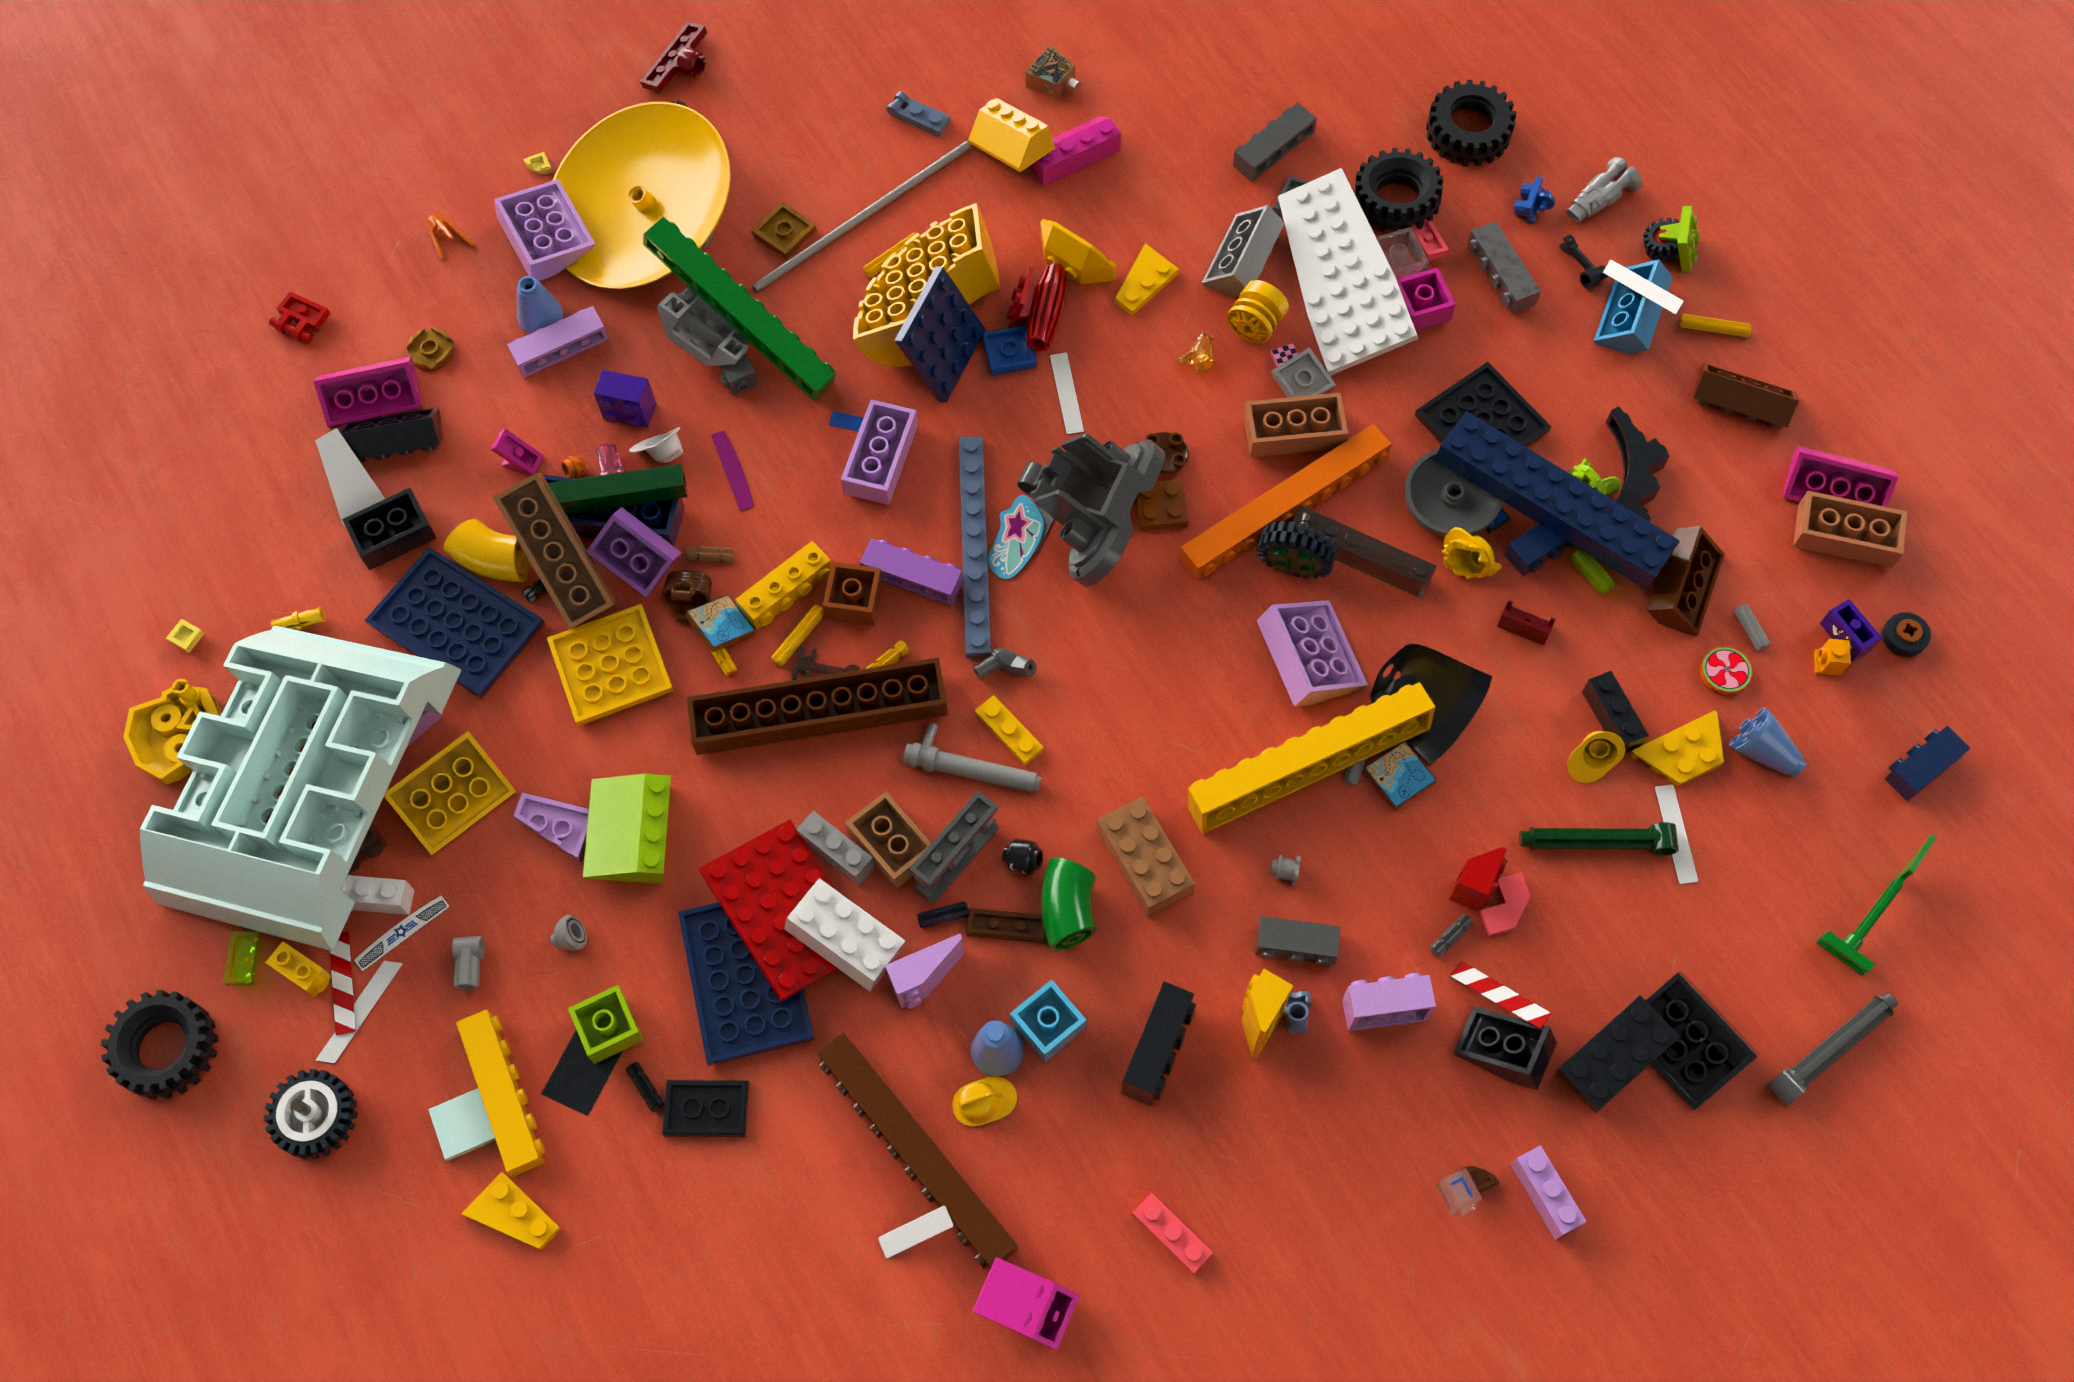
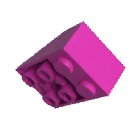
[972,1257,1080,1350]

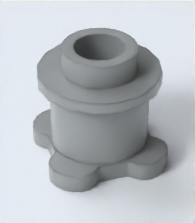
[1271,855,1301,886]

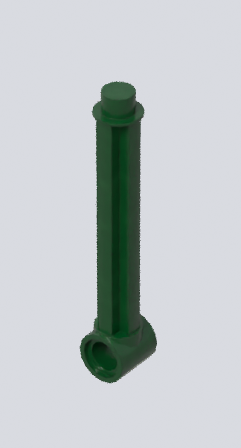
[1519,822,1679,856]

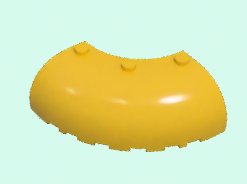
[853,203,1000,367]

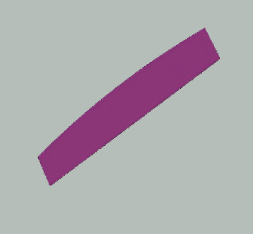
[711,431,754,511]

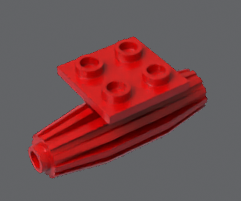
[1006,263,1067,352]

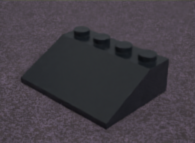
[1646,971,1760,1110]

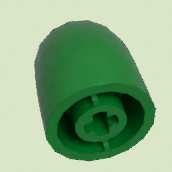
[1041,857,1097,951]

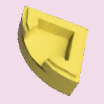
[523,152,553,174]

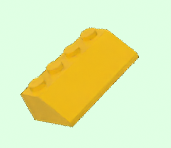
[968,98,1055,172]
[1241,969,1293,1060]

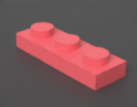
[1132,1193,1213,1275]

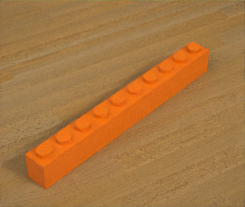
[1179,424,1392,579]

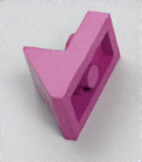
[491,429,544,476]

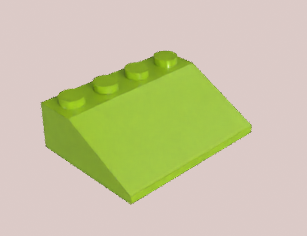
[583,774,671,884]

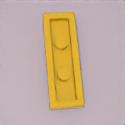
[975,695,1044,766]

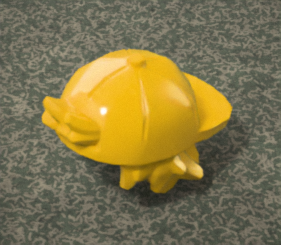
[1442,527,1502,579]

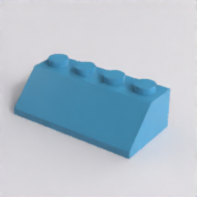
[1594,260,1673,354]

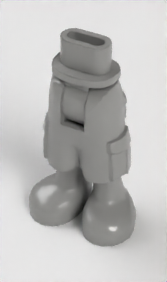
[1566,157,1643,223]

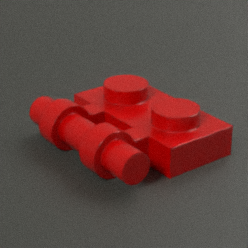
[269,292,331,343]

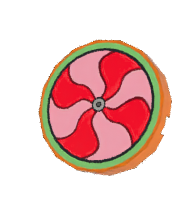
[1699,647,1753,695]

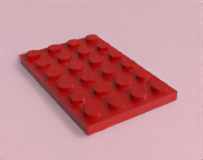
[699,820,839,1002]

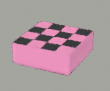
[1270,343,1298,367]

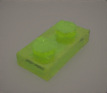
[223,931,261,986]

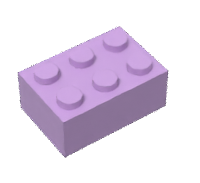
[1342,973,1436,1032]

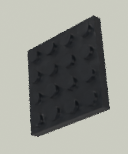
[1415,362,1551,447]

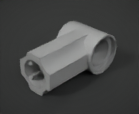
[452,936,485,990]

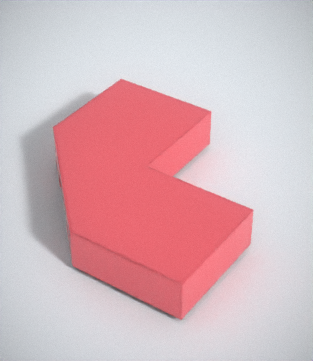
[1479,872,1531,937]

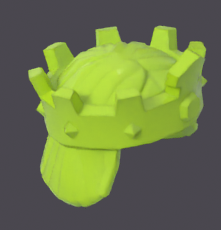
[1567,458,1621,496]

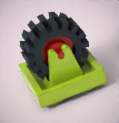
[1643,206,1700,272]

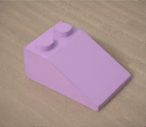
[885,934,965,1009]

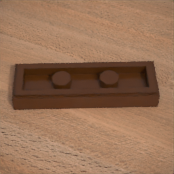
[966,908,1046,943]

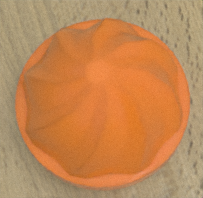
[561,456,586,479]

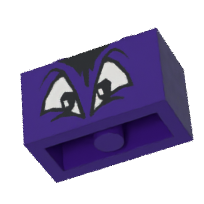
[1820,599,1882,662]

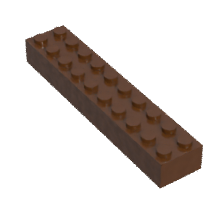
[687,657,948,755]

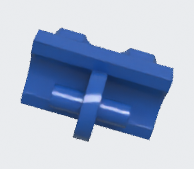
[1514,177,1555,224]

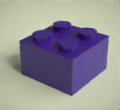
[593,370,657,428]

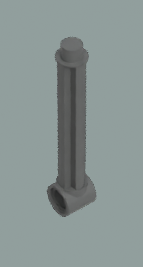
[1766,993,1898,1107]

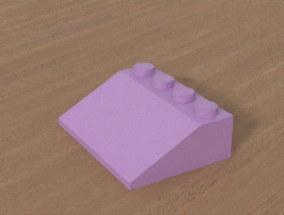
[494,179,595,281]
[1256,600,1368,707]

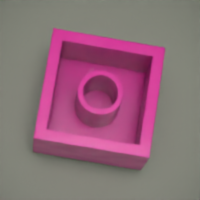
[1396,268,1456,330]

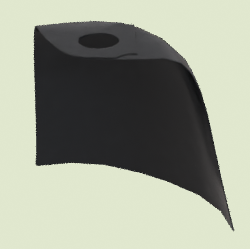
[1370,644,1492,764]

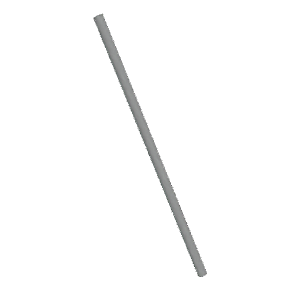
[752,141,971,293]

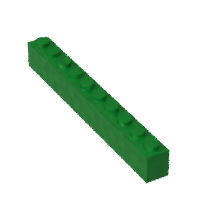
[643,216,836,401]

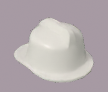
[629,427,683,463]

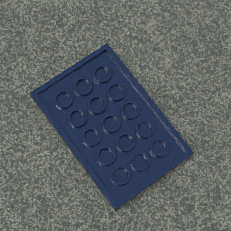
[365,547,545,699]
[678,902,815,1066]

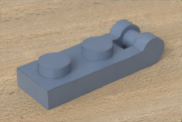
[886,91,951,137]

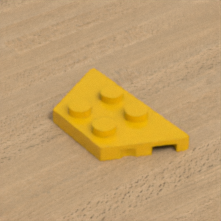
[1630,710,1724,787]

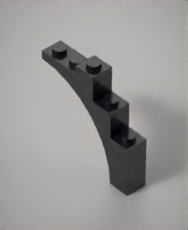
[1605,406,1670,522]

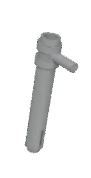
[903,723,1042,793]

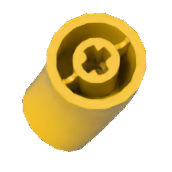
[443,519,529,582]

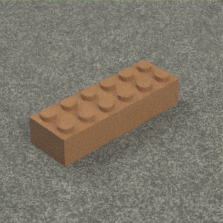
[493,473,617,629]

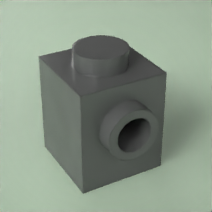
[719,354,758,395]

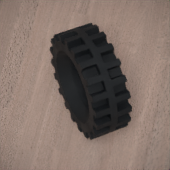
[1426,80,1516,166]
[1354,148,1443,234]
[101,990,219,1100]

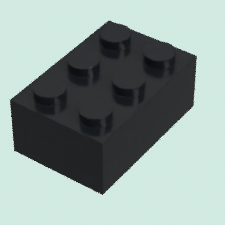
[342,488,437,570]

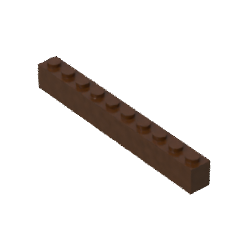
[818,1033,1018,1269]

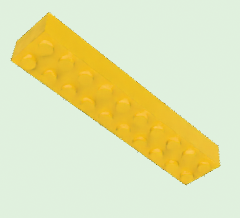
[1188,682,1435,834]

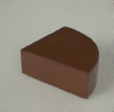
[1460,1166,1499,1196]

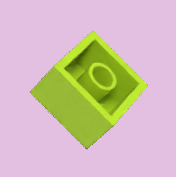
[568,985,644,1064]

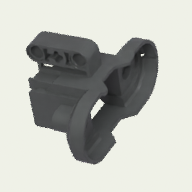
[1017,433,1165,587]

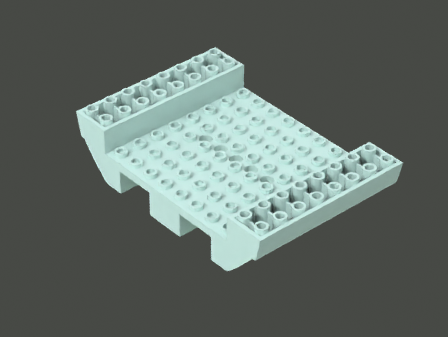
[140,626,461,951]

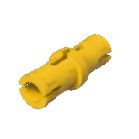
[271,607,326,631]

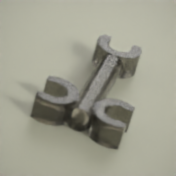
[791,647,860,680]

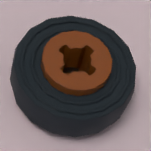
[1882,612,1931,657]

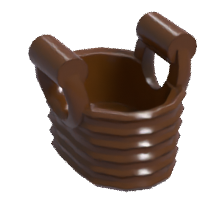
[661,570,712,623]

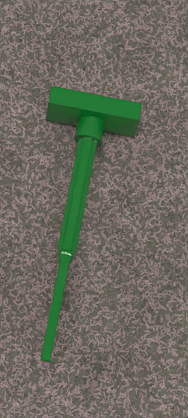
[1816,834,1936,976]

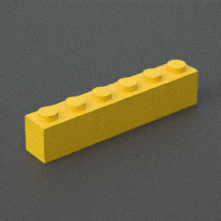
[456,1009,546,1177]

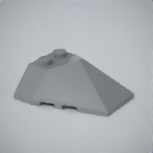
[657,287,749,366]

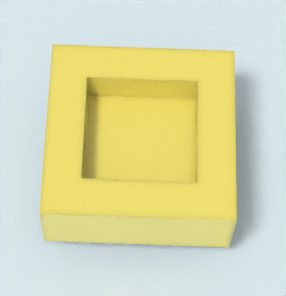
[166,619,204,653]

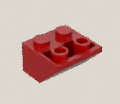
[1449,847,1508,912]

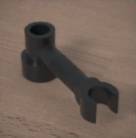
[1559,235,1608,289]

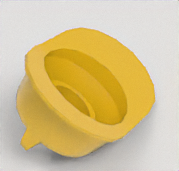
[1567,731,1625,783]
[952,1076,1017,1127]

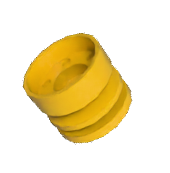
[1227,280,1289,344]

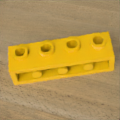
[735,541,832,630]

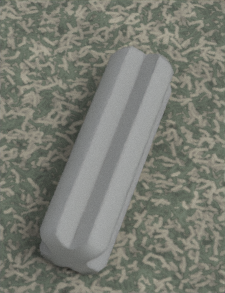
[1735,604,1770,651]

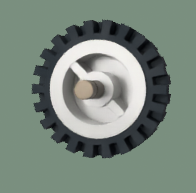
[264,1069,358,1159]

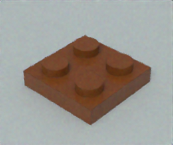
[1136,479,1189,531]

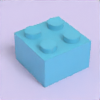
[1010,979,1087,1062]

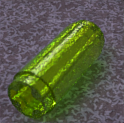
[1570,549,1615,595]

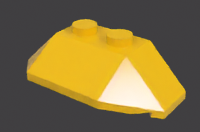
[1041,219,1116,285]

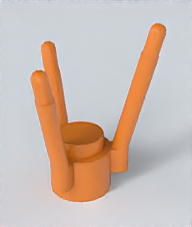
[427,213,475,260]

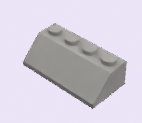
[1202,205,1285,297]

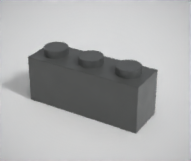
[1255,916,1341,967]

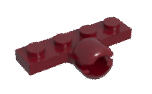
[640,21,708,93]

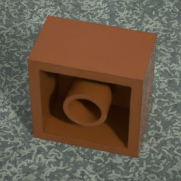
[823,562,883,625]

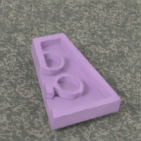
[513,792,589,861]

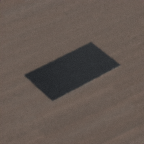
[541,1030,624,1116]

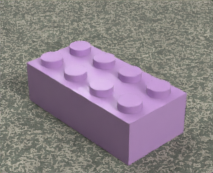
[841,399,918,505]

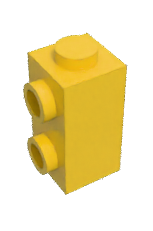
[265,941,332,998]

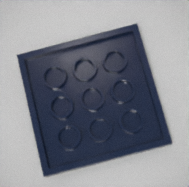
[894,266,986,402]

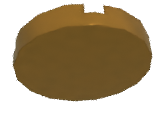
[407,328,455,371]

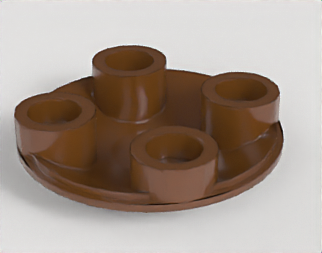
[1145,432,1189,474]

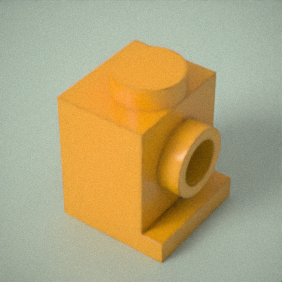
[1814,639,1851,676]

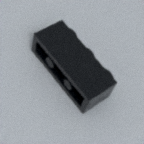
[1582,671,1649,754]

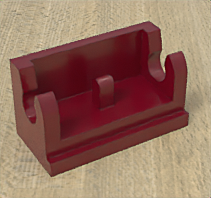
[1497,600,1556,646]

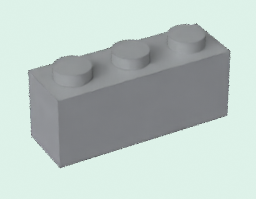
[796,811,875,886]

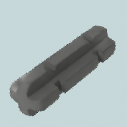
[1430,914,1473,957]

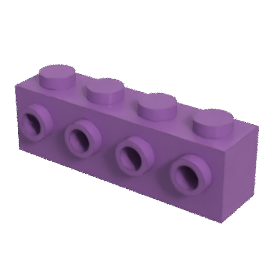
[860,538,963,606]

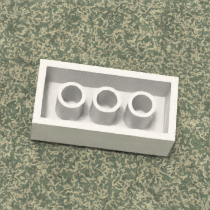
[784,878,905,991]

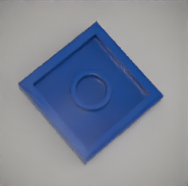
[982,325,1037,376]

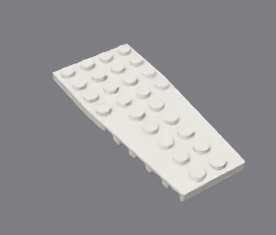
[1278,168,1419,376]

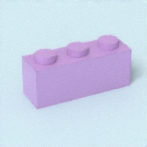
[1510,1145,1587,1240]

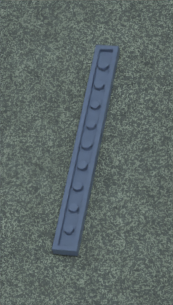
[959,436,991,657]

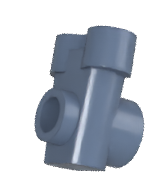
[1284,991,1312,1034]

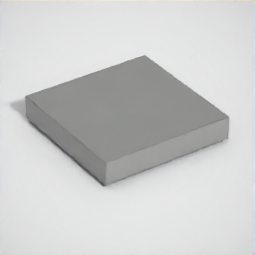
[1270,347,1336,398]

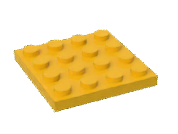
[547,604,674,726]

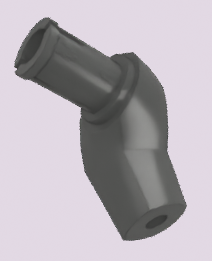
[973,648,1037,680]

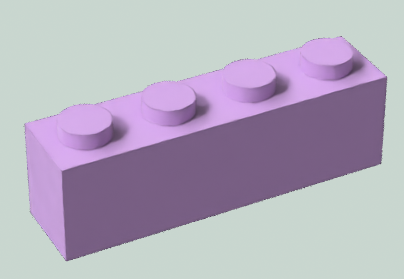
[507,306,609,378]

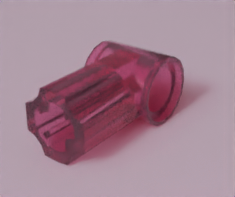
[596,443,626,475]

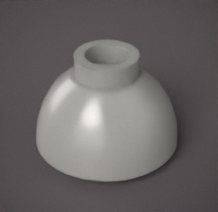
[551,915,587,951]

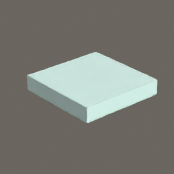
[428,1088,496,1161]

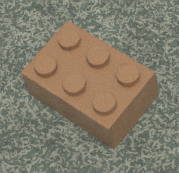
[845,791,931,890]

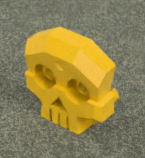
[123,679,222,785]

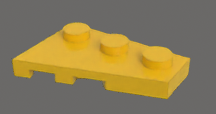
[1115,243,1179,316]
[461,1172,561,1250]

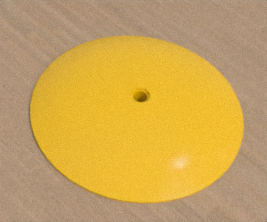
[553,102,731,289]

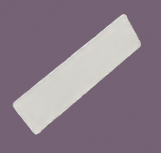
[878,1206,953,1258]

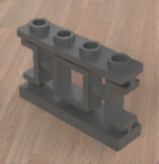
[909,791,999,904]

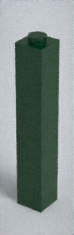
[548,464,688,515]

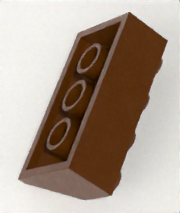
[1693,363,1799,429]
[1647,526,1725,636]

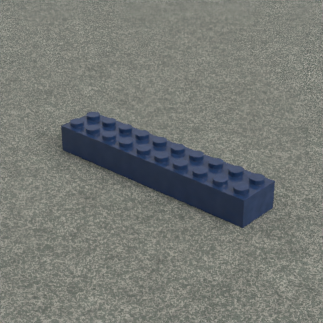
[1435,411,1680,590]

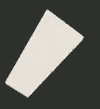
[315,428,385,526]

